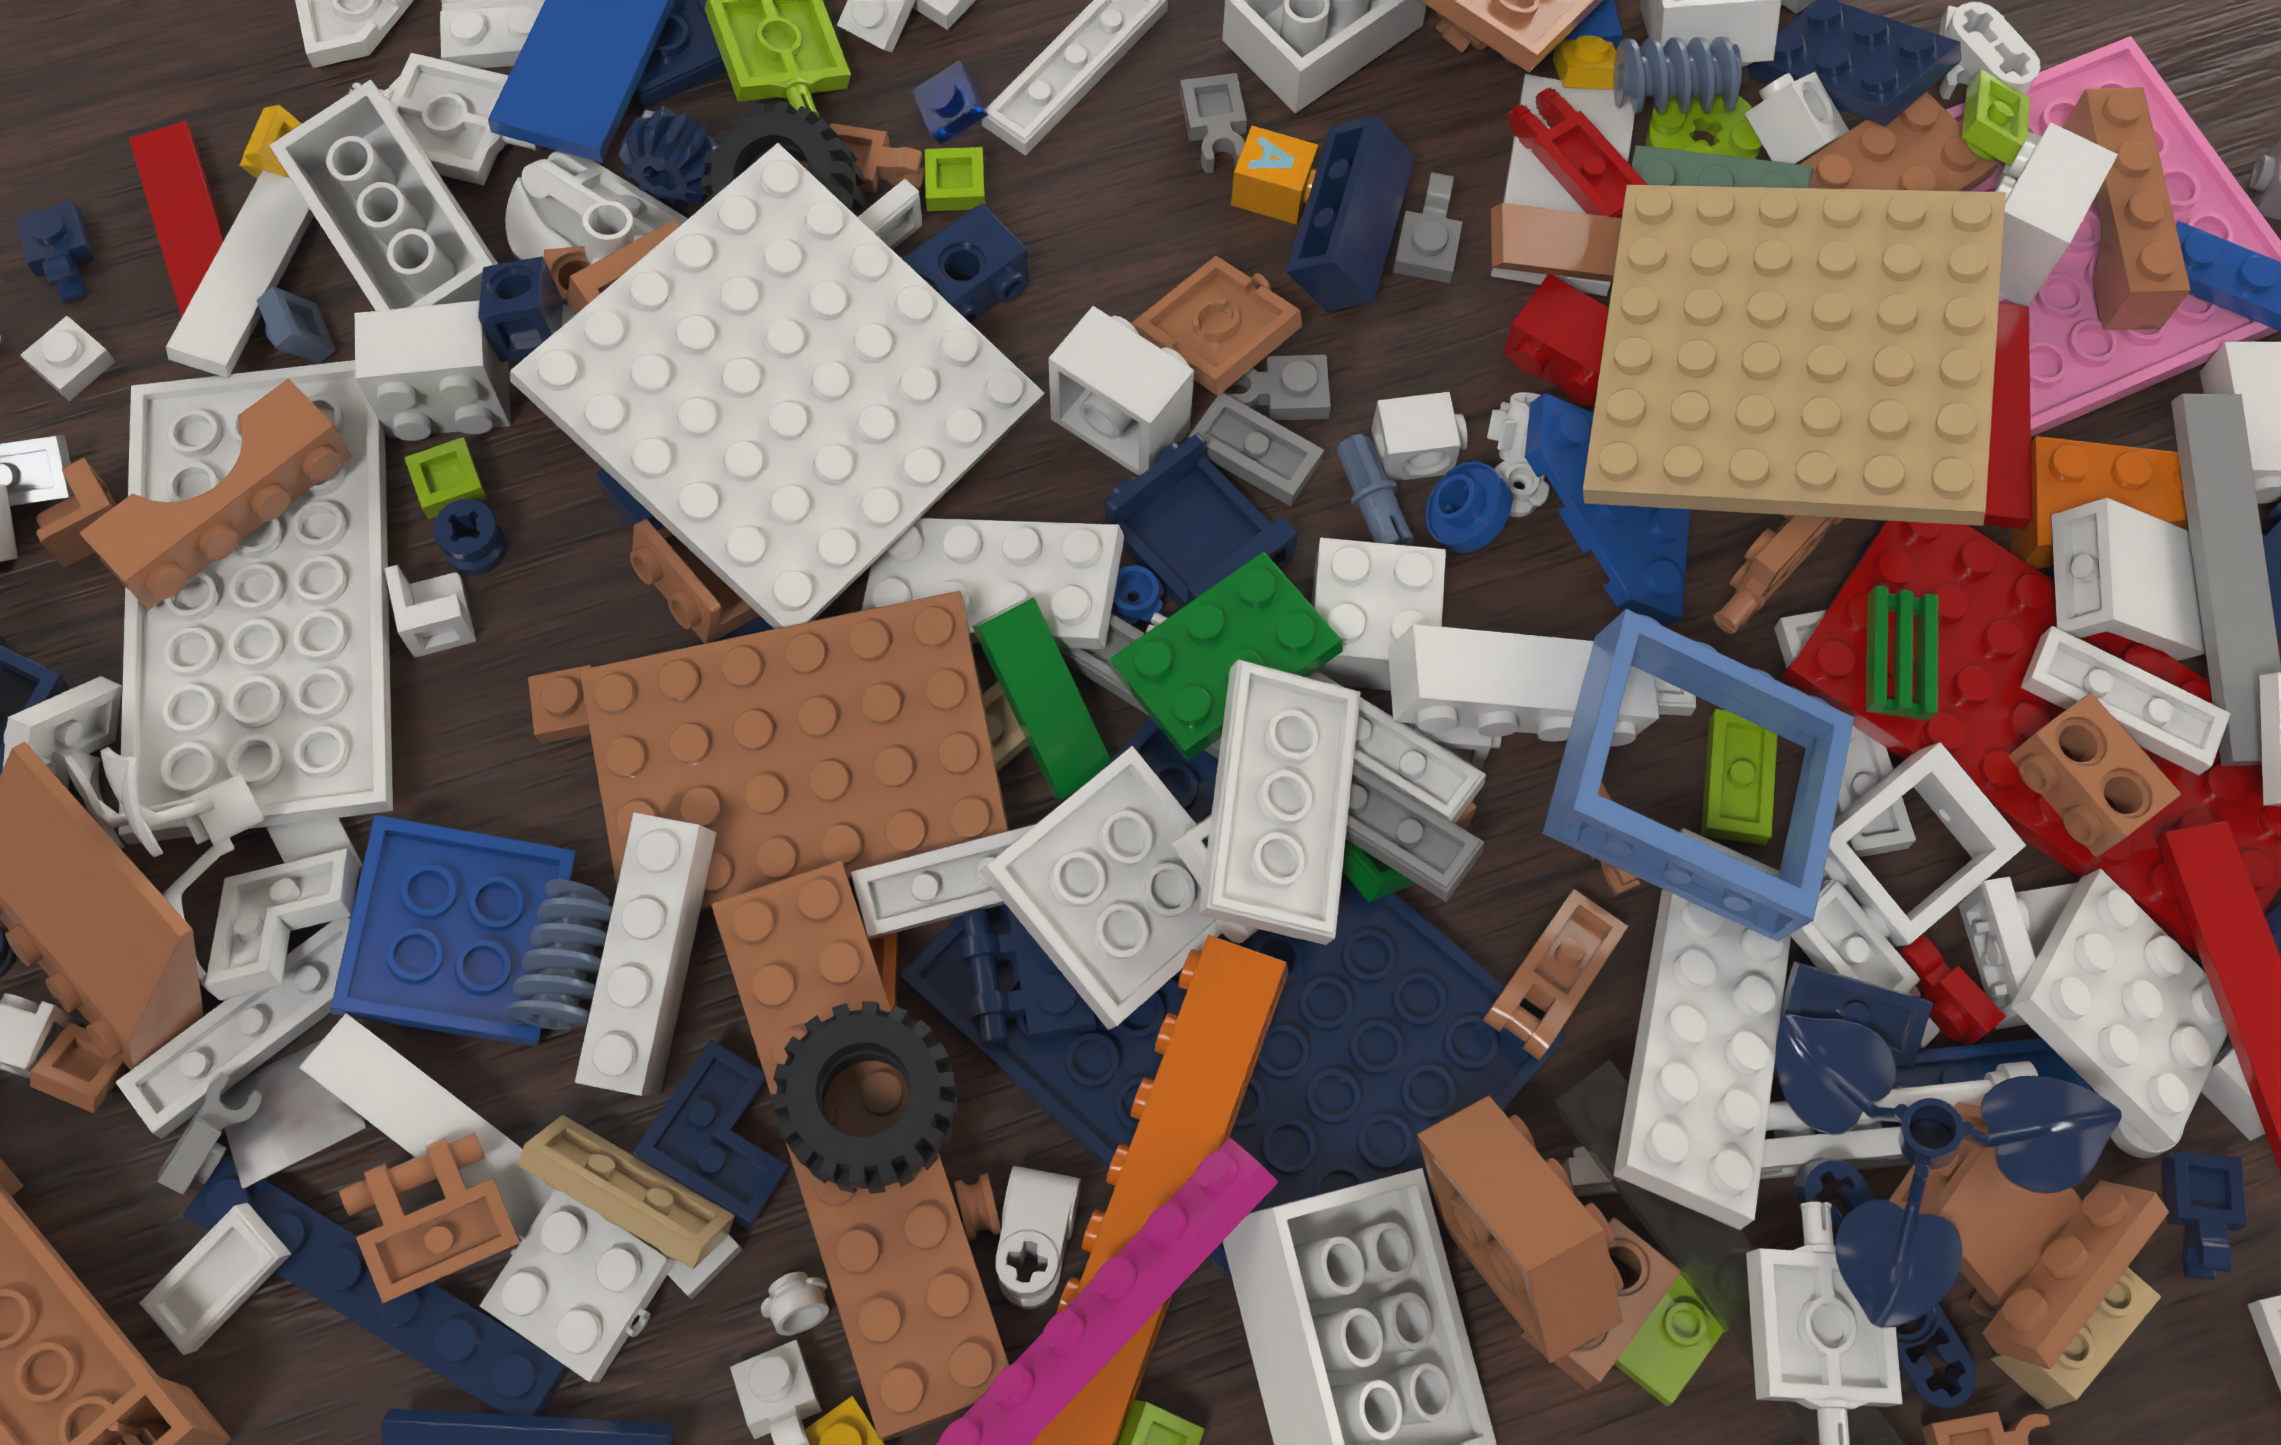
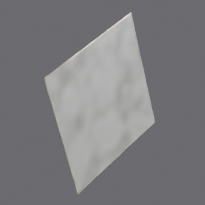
[220,1038,366,1189]

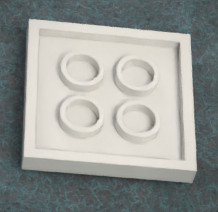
[979,746,1222,1030]
[2011,868,2228,1151]

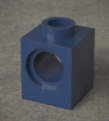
[478,256,563,362]

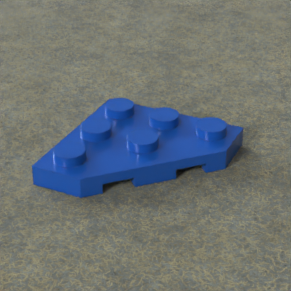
[1525,393,1690,626]

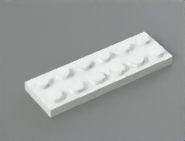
[1613,828,1791,1230]

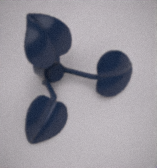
[1775,1014,2122,1328]

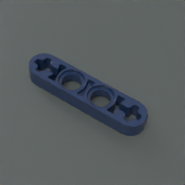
[1794,1157,1977,1408]

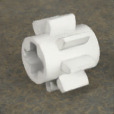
[1487,392,1541,464]

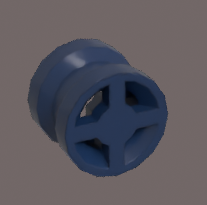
[433,499,507,576]

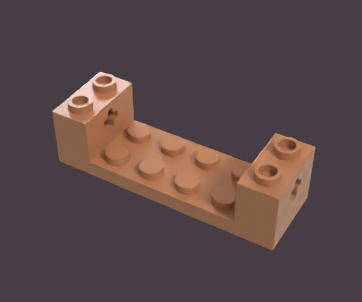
[0,1157,232,1445]

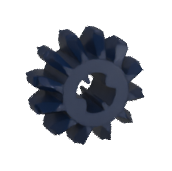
[618,106,719,208]

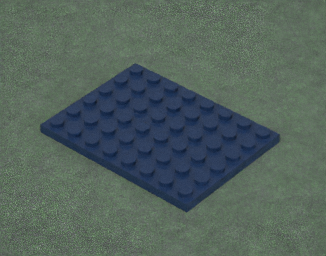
[900,718,1566,1283]

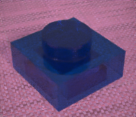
[912,61,988,144]

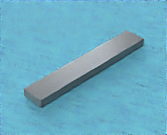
[2171,394,2281,766]

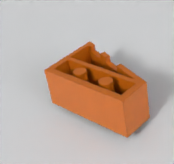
[2011,436,2189,569]

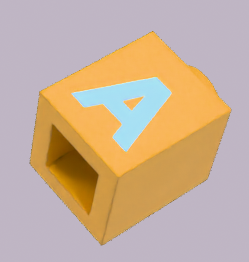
[1231,126,1318,225]

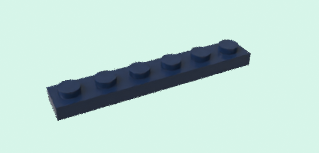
[182,1156,570,1416]

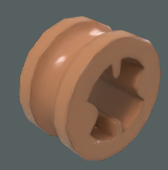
[954,1173,1001,1242]

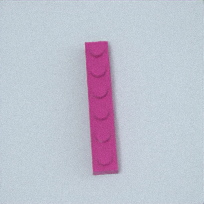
[936,1138,1278,1445]

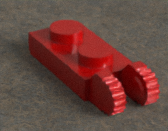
[1507,87,1648,218]

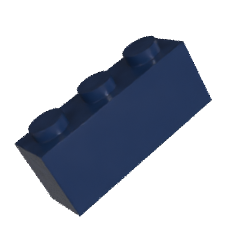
[1286,115,1415,312]

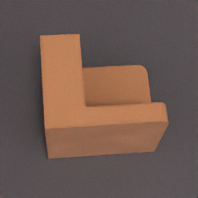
[36,458,117,568]

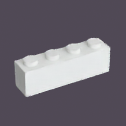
[1388,624,1659,746]
[575,812,717,1096]

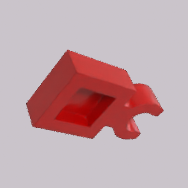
[1899,934,2007,1046]

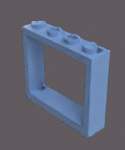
[1542,609,1855,942]

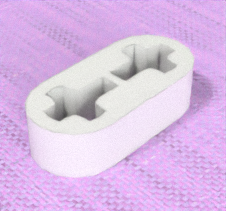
[1943,2,2041,95]

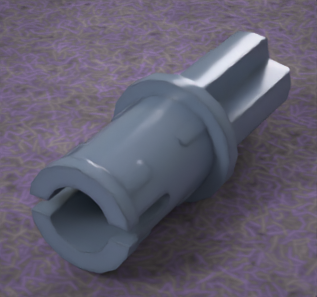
[1337,434,1414,546]

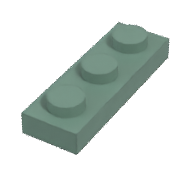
[1632,145,1814,188]

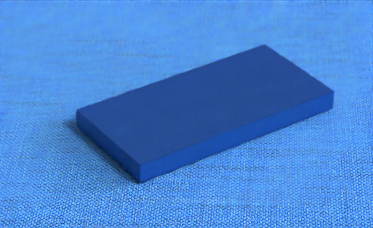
[488,0,676,163]

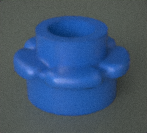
[1111,565,1164,625]

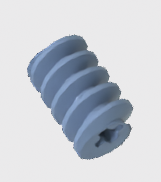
[1613,37,1742,114]
[506,879,613,1030]

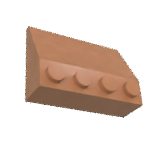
[0,741,204,1070]

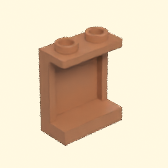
[630,519,760,644]
[1889,1102,2083,1319]

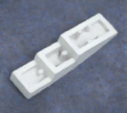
[299,1013,555,1240]

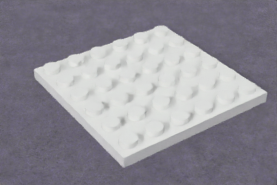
[510,143,1045,629]

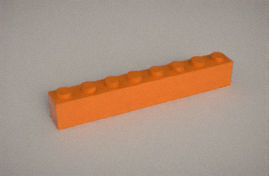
[1029,935,1288,1445]

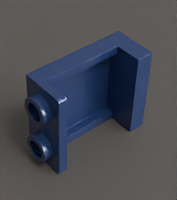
[1105,433,1298,609]

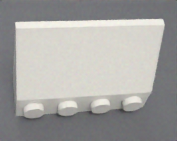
[1223,1168,1497,1445]

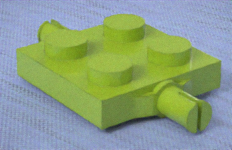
[705,0,851,118]

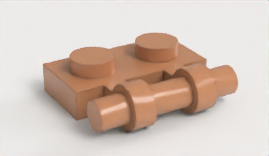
[339,1132,520,1303]

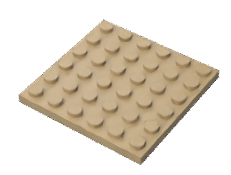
[1583,185,2006,526]

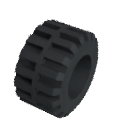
[701,102,865,213]
[772,1001,957,1194]

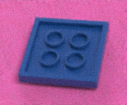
[330,815,576,1047]

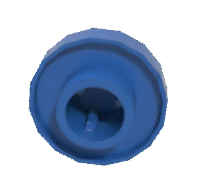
[1425,461,1513,553]

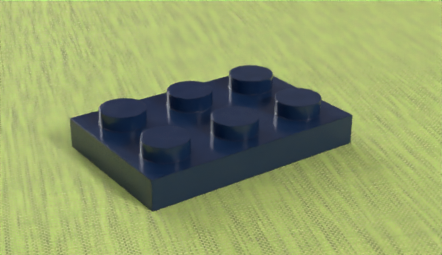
[1748,0,1962,126]

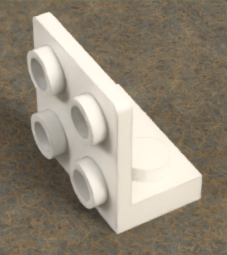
[1958,877,2079,1030]

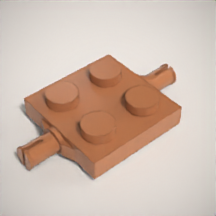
[1714,515,1844,634]

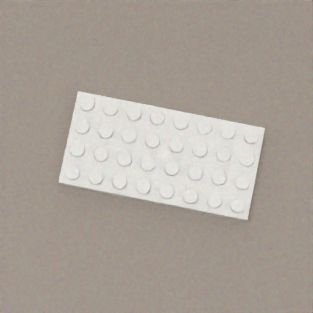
[118,360,393,844]

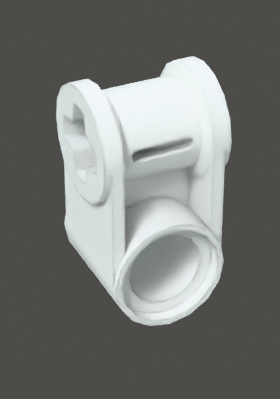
[996,1166,1081,1309]

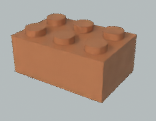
[1417,1096,1623,1363]

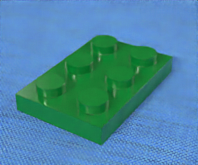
[1109,552,1343,762]

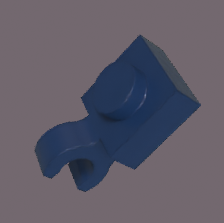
[15,200,95,304]
[2163,1150,2247,1280]

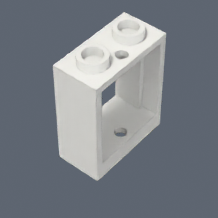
[1822,742,2026,947]

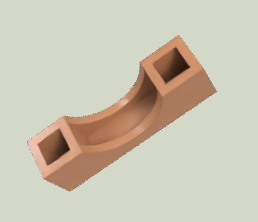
[2062,87,2191,330]
[79,378,352,611]

